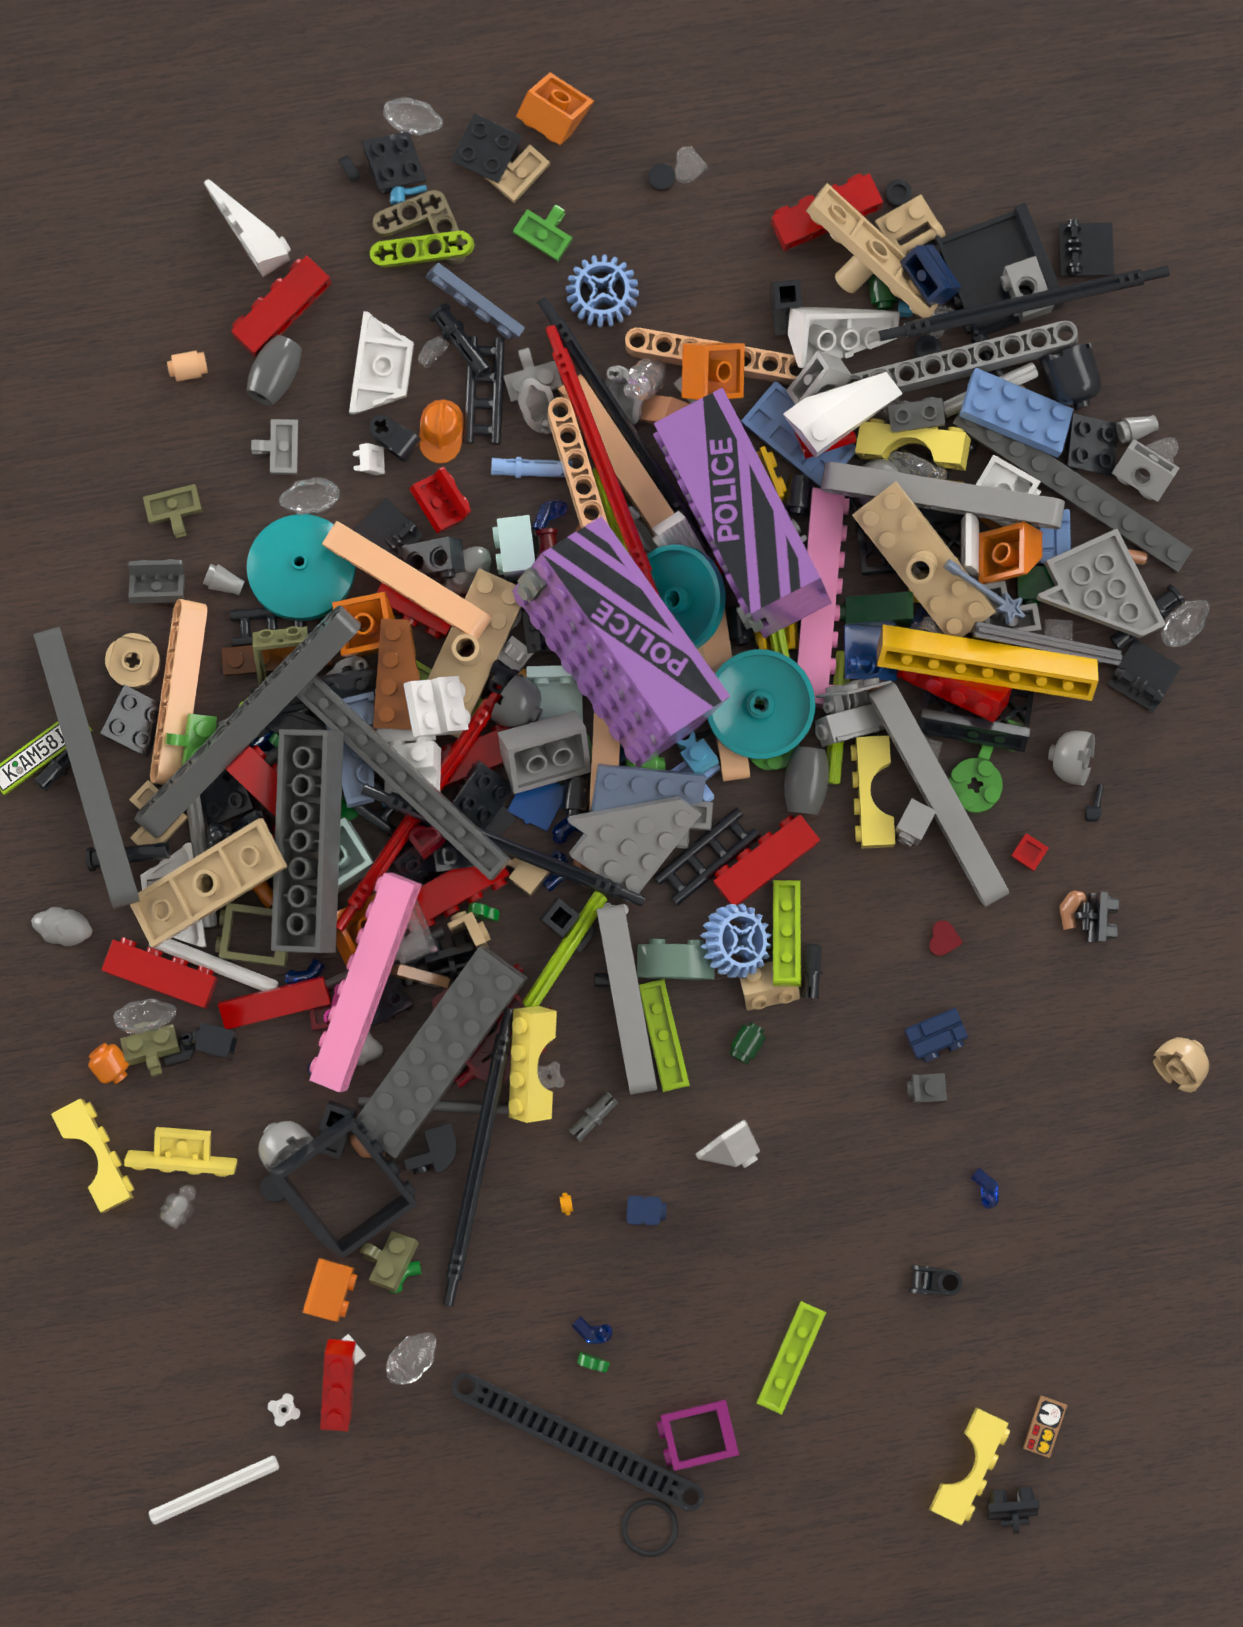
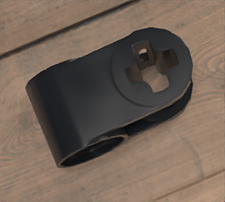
[370,415,422,462]
[909,1265,963,1295]

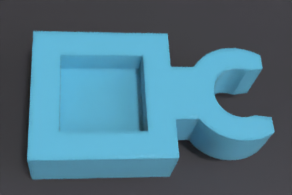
[676,731,719,773]

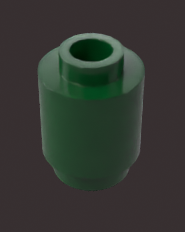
[868,274,898,310]
[729,1022,766,1065]

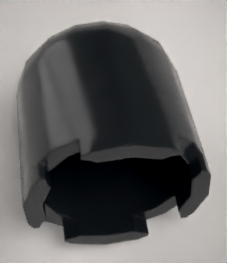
[1039,342,1102,410]

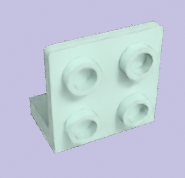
[527,666,583,723]

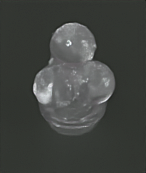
[159,1185,196,1229]

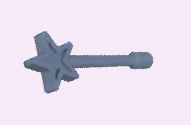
[943,559,1025,624]

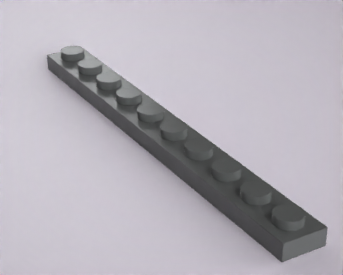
[951,410,1193,573]
[296,675,511,880]

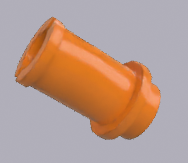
[250,881,273,908]

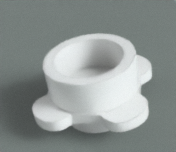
[268,1394,300,1426]

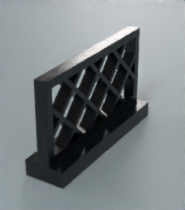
[855,507,964,576]
[918,688,1034,752]

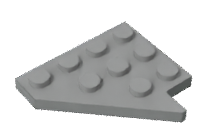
[1036,529,1166,638]
[568,796,701,894]

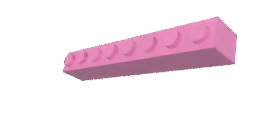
[797,488,850,708]
[310,873,422,1092]

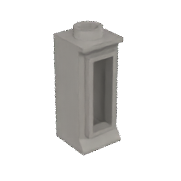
[814,704,885,747]

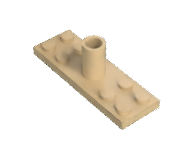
[807,183,938,318]
[852,481,996,637]
[427,568,522,738]
[130,819,288,947]

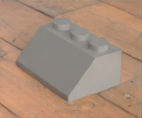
[498,711,591,794]

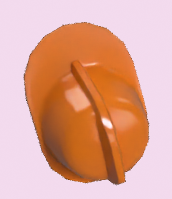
[419,400,464,463]

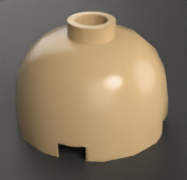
[1153,1037,1209,1092]

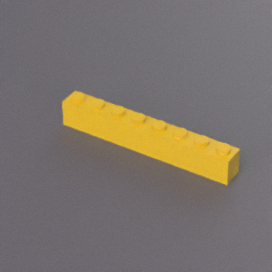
[877,624,1098,701]

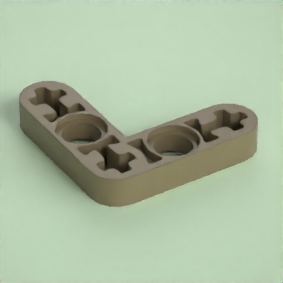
[373,190,467,265]

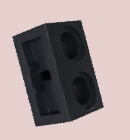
[402,536,465,579]
[192,1023,239,1061]

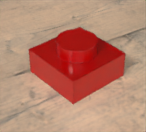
[1011,833,1049,872]

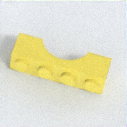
[855,418,971,471]
[850,736,895,849]
[508,1006,557,1123]
[51,1099,134,1213]
[929,1408,1010,1525]

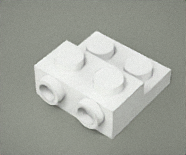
[976,455,1041,527]
[404,676,471,737]
[385,737,441,796]

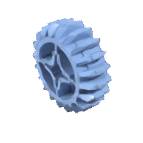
[566,254,639,328]
[700,904,772,978]

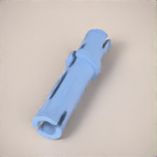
[491,457,573,478]

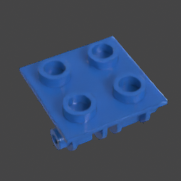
[844,625,898,681]

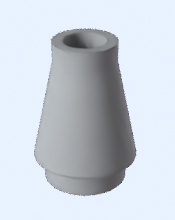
[1116,415,1159,444]
[203,564,245,596]

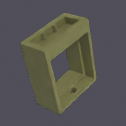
[253,626,308,686]
[215,903,289,968]

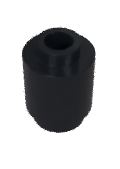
[783,474,812,516]
[726,605,755,646]
[561,776,590,816]

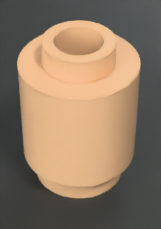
[167,350,208,382]

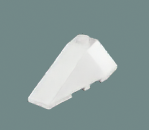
[204,179,291,277]
[788,307,900,368]
[783,372,903,458]
[695,1120,760,1168]

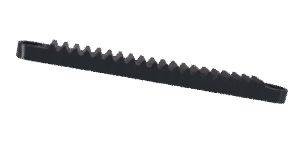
[451,1373,705,1511]

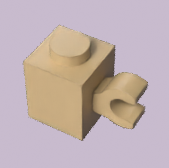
[506,858,551,897]

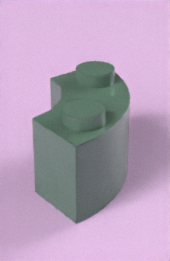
[637,939,715,980]

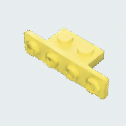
[124,1127,237,1177]

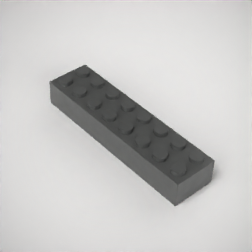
[271,729,344,953]
[355,945,528,1158]

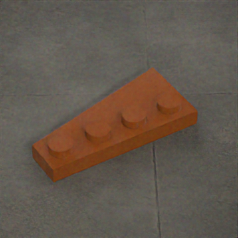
[373,619,420,731]

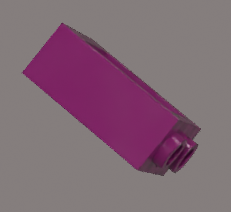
[657,1399,739,1471]

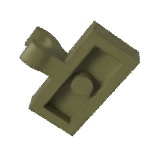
[143,484,203,539]
[120,1024,180,1077]
[360,1231,418,1292]

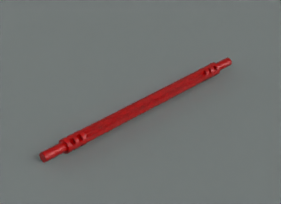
[545,325,659,596]
[336,684,502,932]

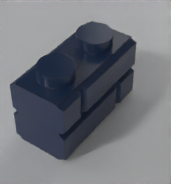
[900,245,961,305]
[903,1008,968,1063]
[627,1196,666,1226]

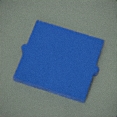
[508,782,563,832]

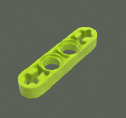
[370,231,474,268]

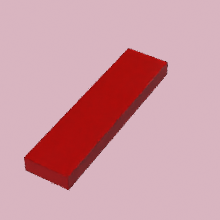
[218,976,331,1029]

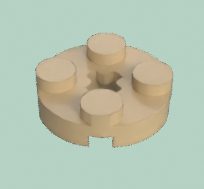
[105,633,161,688]

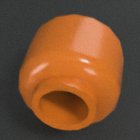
[88,1043,129,1084]

